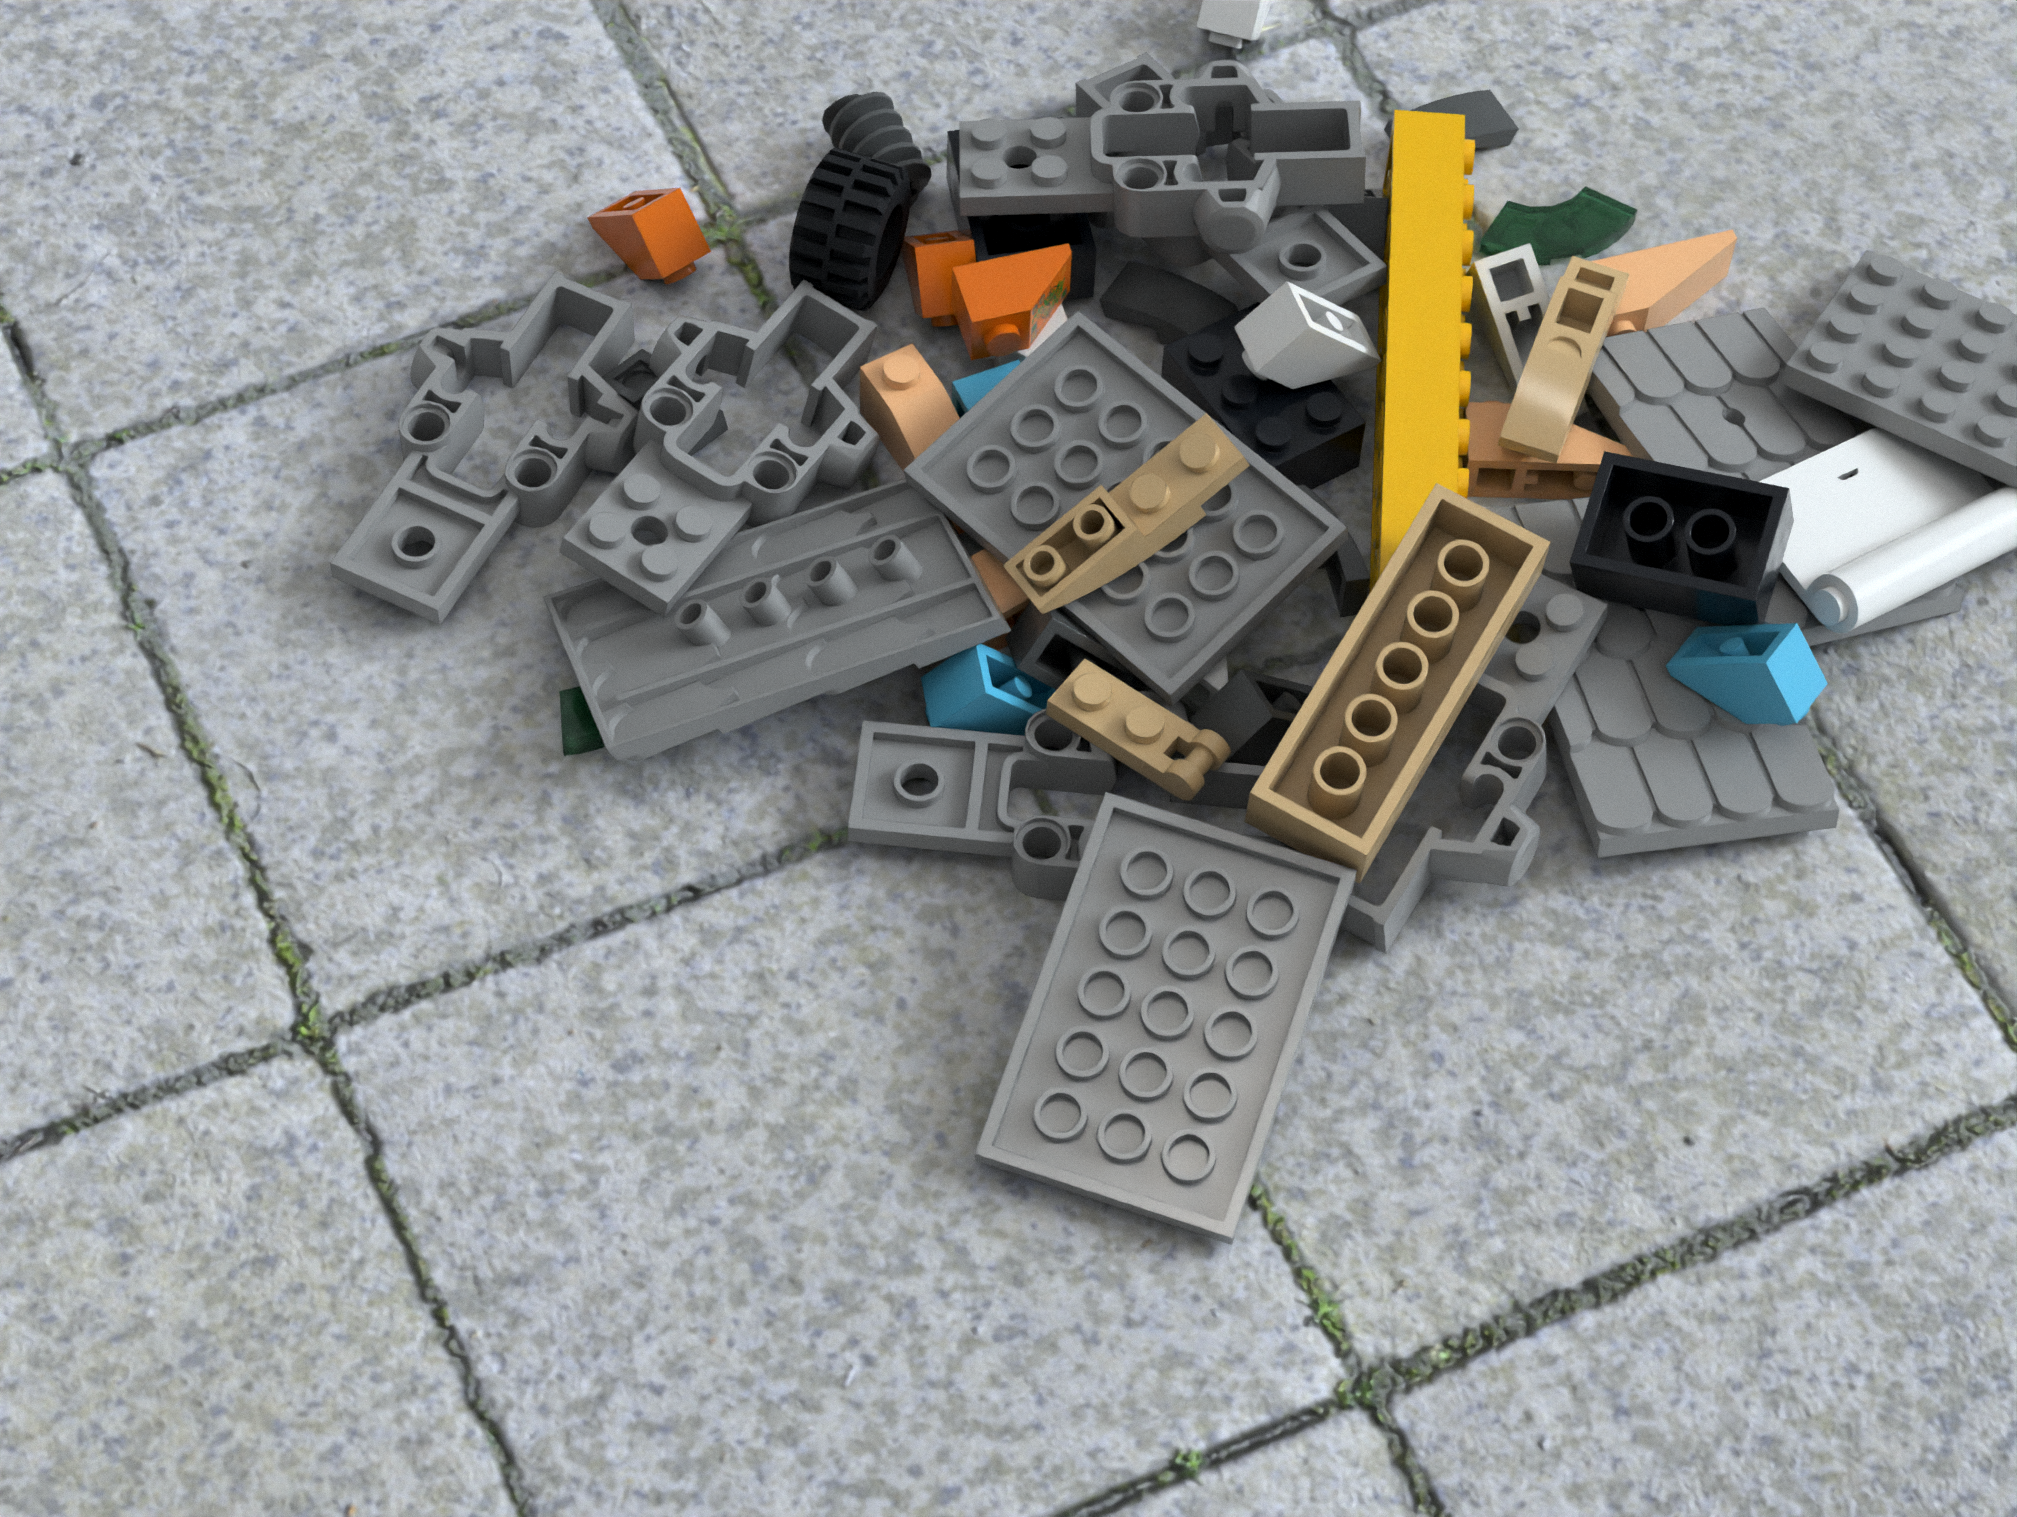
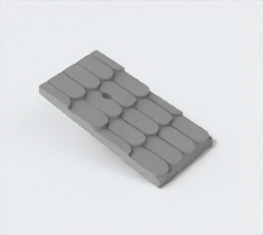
[1587,307,1964,646]
[543,478,1011,762]
[1486,497,1839,858]

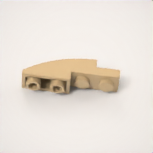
[1498,256,1629,464]
[1003,413,1250,614]

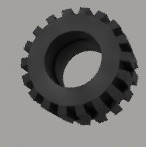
[789,148,911,311]

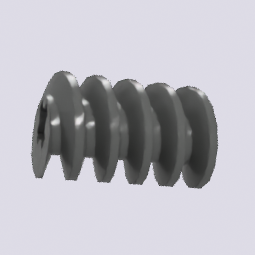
[822,92,932,208]

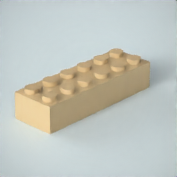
[1245,483,1551,884]

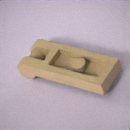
[1046,659,1231,801]

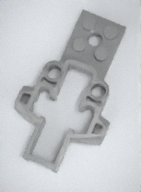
[1076,52,1387,306]
[959,60,1366,254]
[330,271,639,625]
[560,280,880,617]
[1340,574,1608,954]
[848,691,1287,901]

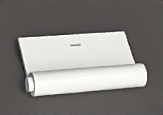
[1759,427,2017,633]

